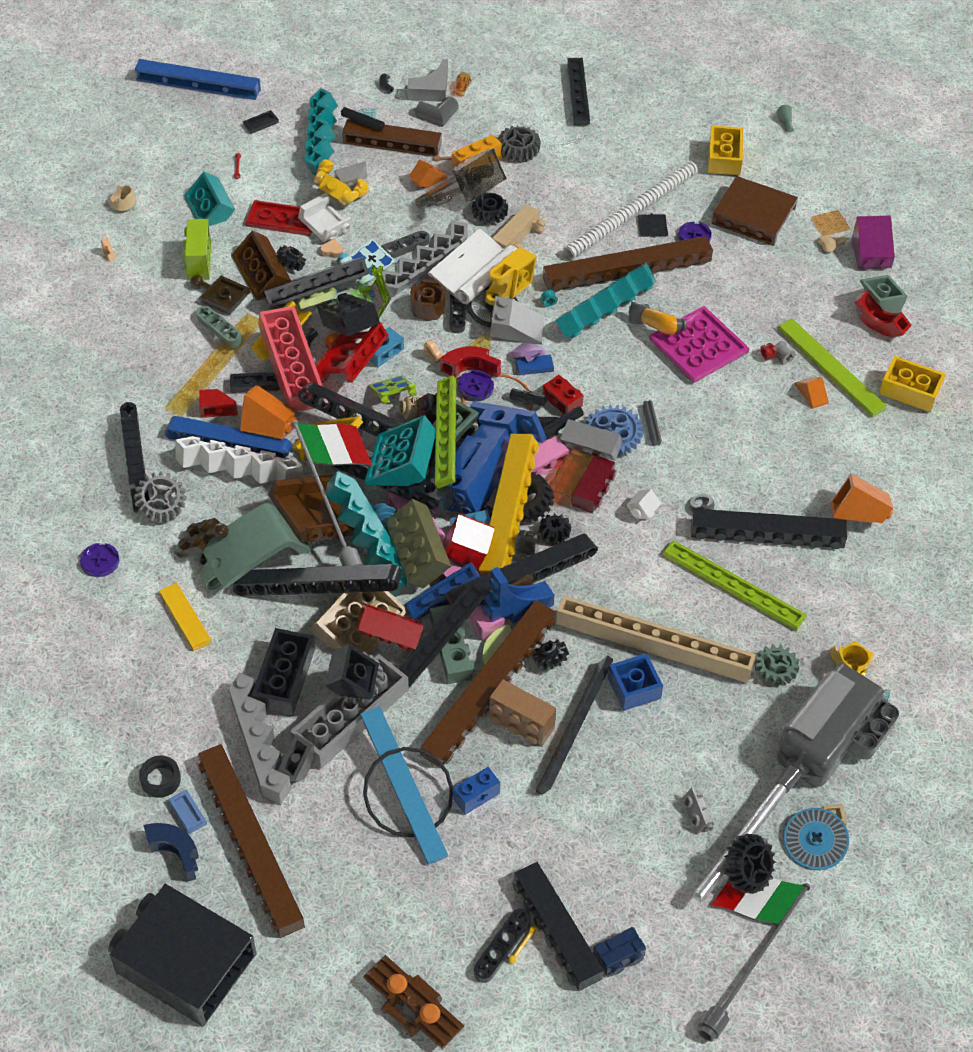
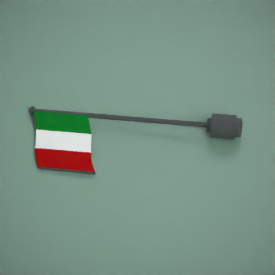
[697,878,810,1042]

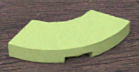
[482,624,512,667]

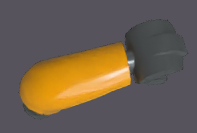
[628,301,687,335]

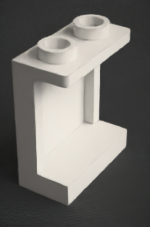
[298,193,352,243]

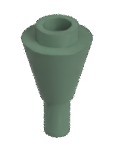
[776,105,794,132]

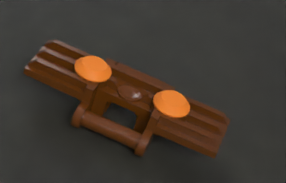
[363,955,465,1050]

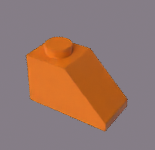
[409,159,448,188]

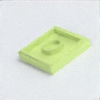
[299,286,337,309]

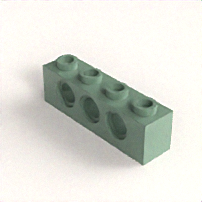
[430,605,475,684]

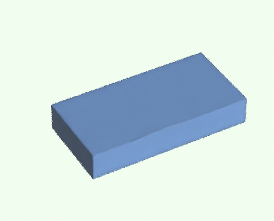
[168,790,207,835]

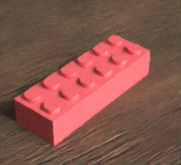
[258,306,325,411]

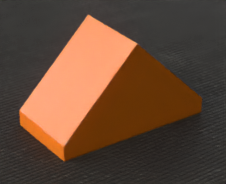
[795,377,829,409]

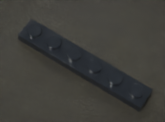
[567,58,590,125]
[399,580,488,687]

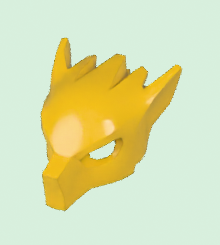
[829,641,874,676]

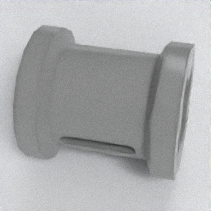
[774,341,796,364]

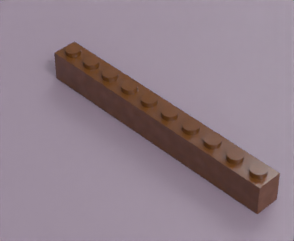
[543,236,713,291]
[420,600,556,768]
[196,744,305,938]

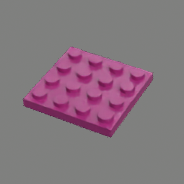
[649,306,749,383]

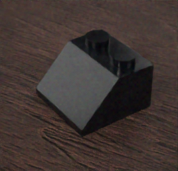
[325,644,379,700]

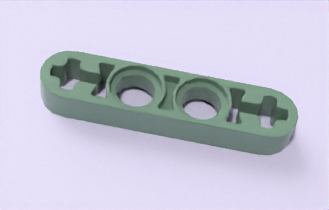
[196,306,243,348]

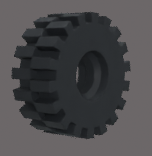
[520,472,555,523]

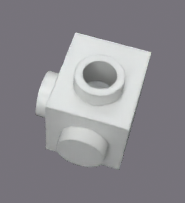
[627,489,661,520]

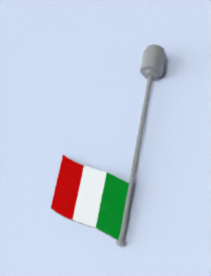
[291,420,373,566]

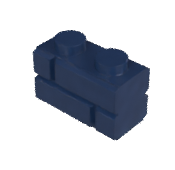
[593,927,646,976]

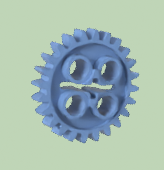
[586,404,643,458]

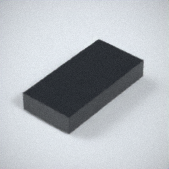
[243,110,279,134]

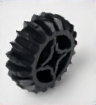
[723,833,776,894]

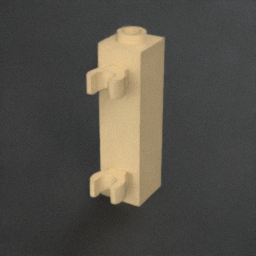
[492,204,546,249]

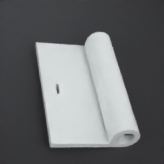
[428,228,518,304]

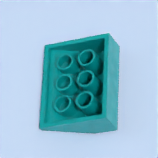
[364,415,436,486]

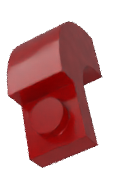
[854,290,912,337]
[440,346,501,378]

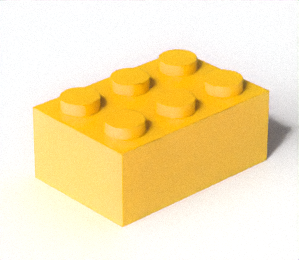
[708,125,744,175]
[879,356,946,413]

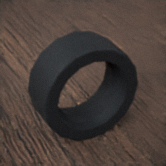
[139,755,181,798]

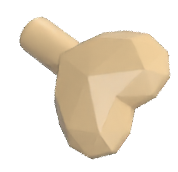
[817,236,846,252]

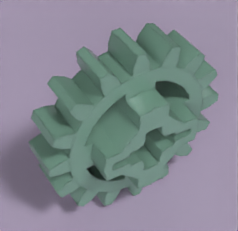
[755,644,800,686]

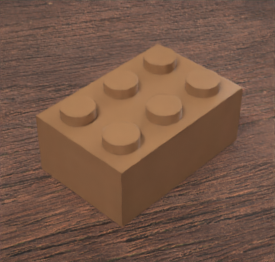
[489,679,557,747]

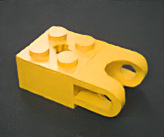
[485,247,537,305]

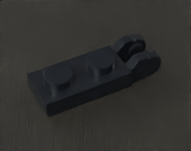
[230,372,280,392]

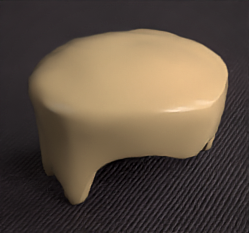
[109,185,137,211]

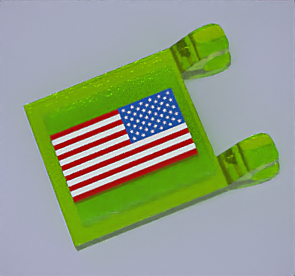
[359,265,391,319]

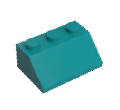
[184,171,236,226]

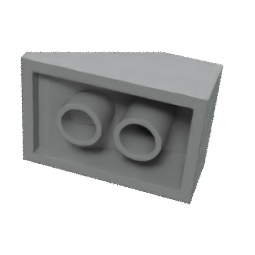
[489,296,545,344]

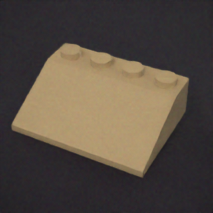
[309,591,408,655]

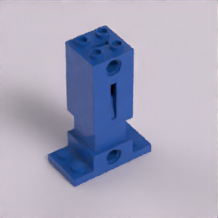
[447,401,546,514]

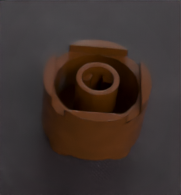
[410,280,445,320]

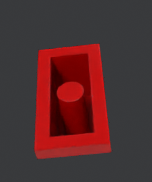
[199,389,238,418]

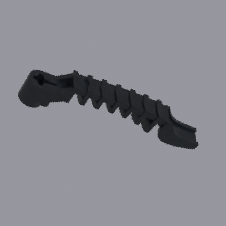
[120,402,150,512]

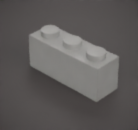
[560,419,623,461]

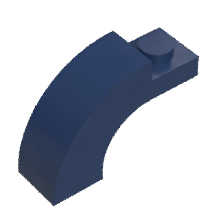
[143,823,199,882]

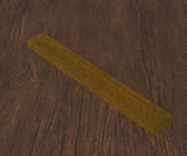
[167,313,259,416]

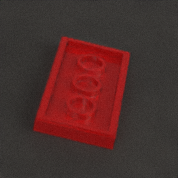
[245,200,312,236]

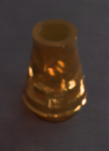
[455,72,472,96]

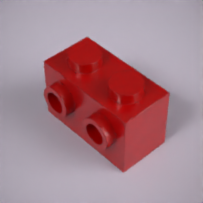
[542,374,584,414]

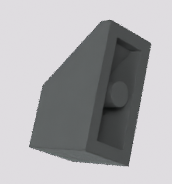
[278,734,314,782]

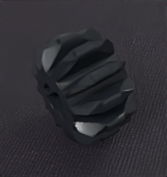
[539,512,572,545]

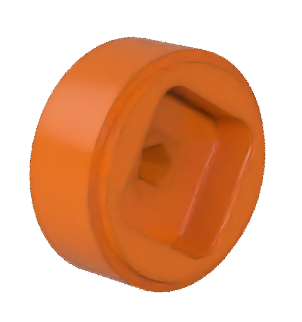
[325,334,340,349]

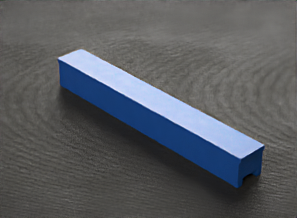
[135,59,261,100]

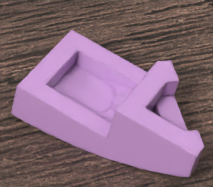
[510,343,546,362]

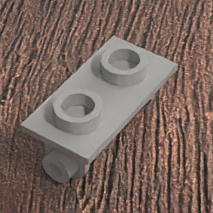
[682,787,714,835]

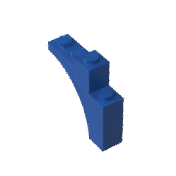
[481,567,555,624]

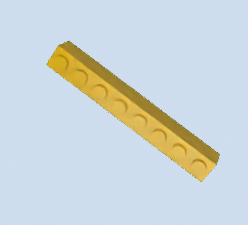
[479,434,539,575]

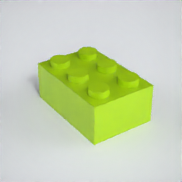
[182,219,212,280]

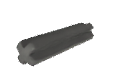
[643,400,662,446]

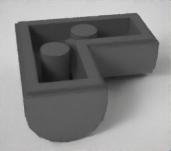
[415,96,459,127]

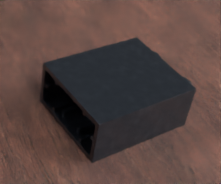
[108,883,257,1027]

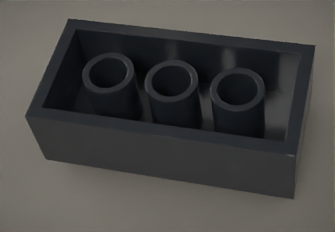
[317,293,380,336]
[252,628,316,716]

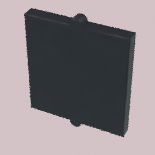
[638,213,668,238]

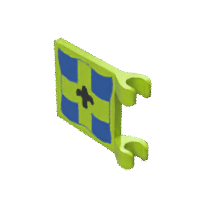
[369,375,418,404]

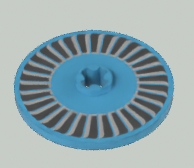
[784,808,849,871]

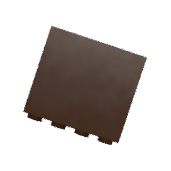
[712,176,798,246]
[268,474,354,543]

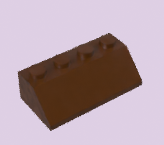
[232,230,291,300]

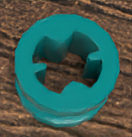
[540,290,558,307]

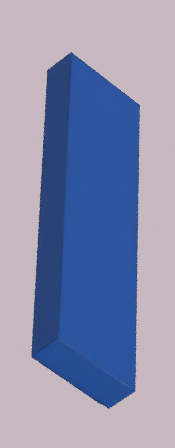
[405,562,480,621]

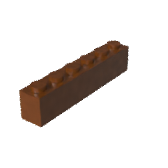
[342,119,442,157]

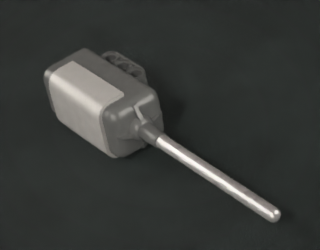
[693,664,899,902]

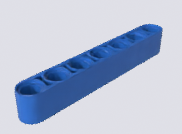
[165,416,292,459]

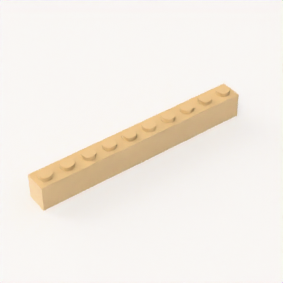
[556,595,756,683]

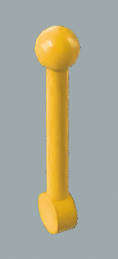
[508,925,537,964]

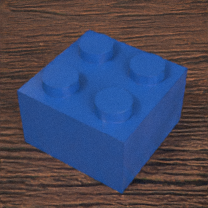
[608,653,663,711]

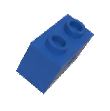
[453,767,500,815]

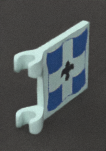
[340,239,396,289]

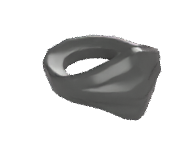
[690,495,715,511]

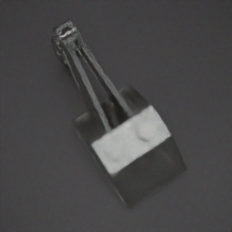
[414,148,507,208]

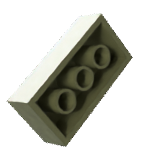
[385,499,451,589]

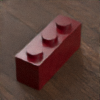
[572,455,617,513]

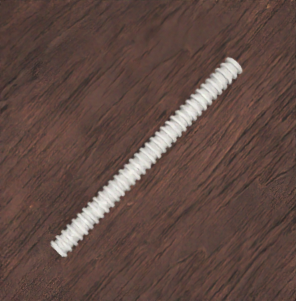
[564,161,698,260]

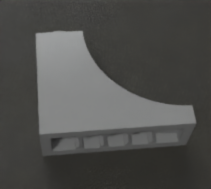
[405,59,448,102]

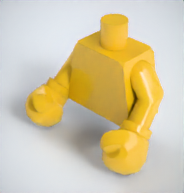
[314,159,369,206]

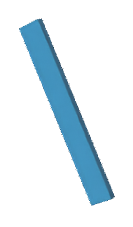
[360,706,448,865]

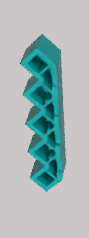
[304,88,338,176]
[556,263,656,338]
[325,471,408,597]

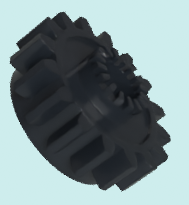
[472,193,508,224]

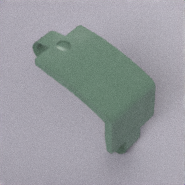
[199,503,312,590]

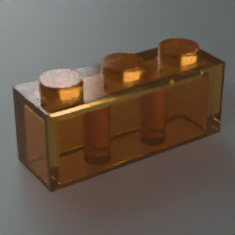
[549,449,593,507]

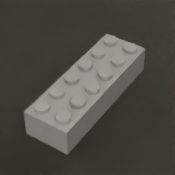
[290,654,409,768]

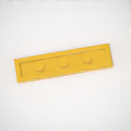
[159,582,212,651]

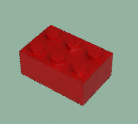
[355,603,424,651]

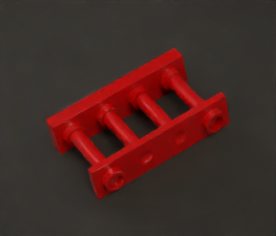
[316,322,389,383]

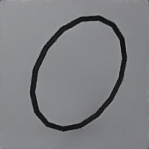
[363,747,453,838]

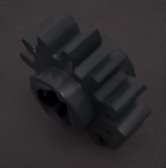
[276,245,306,271]
[533,639,569,670]

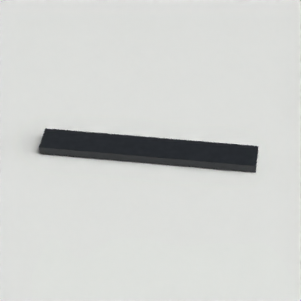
[536,655,613,795]

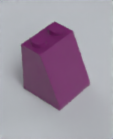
[851,215,895,269]

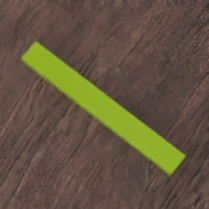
[778,318,887,417]
[435,375,456,489]
[663,540,807,631]

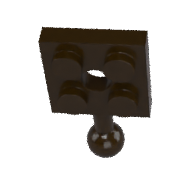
[190,275,250,315]
[174,518,229,558]

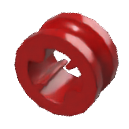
[760,343,776,360]

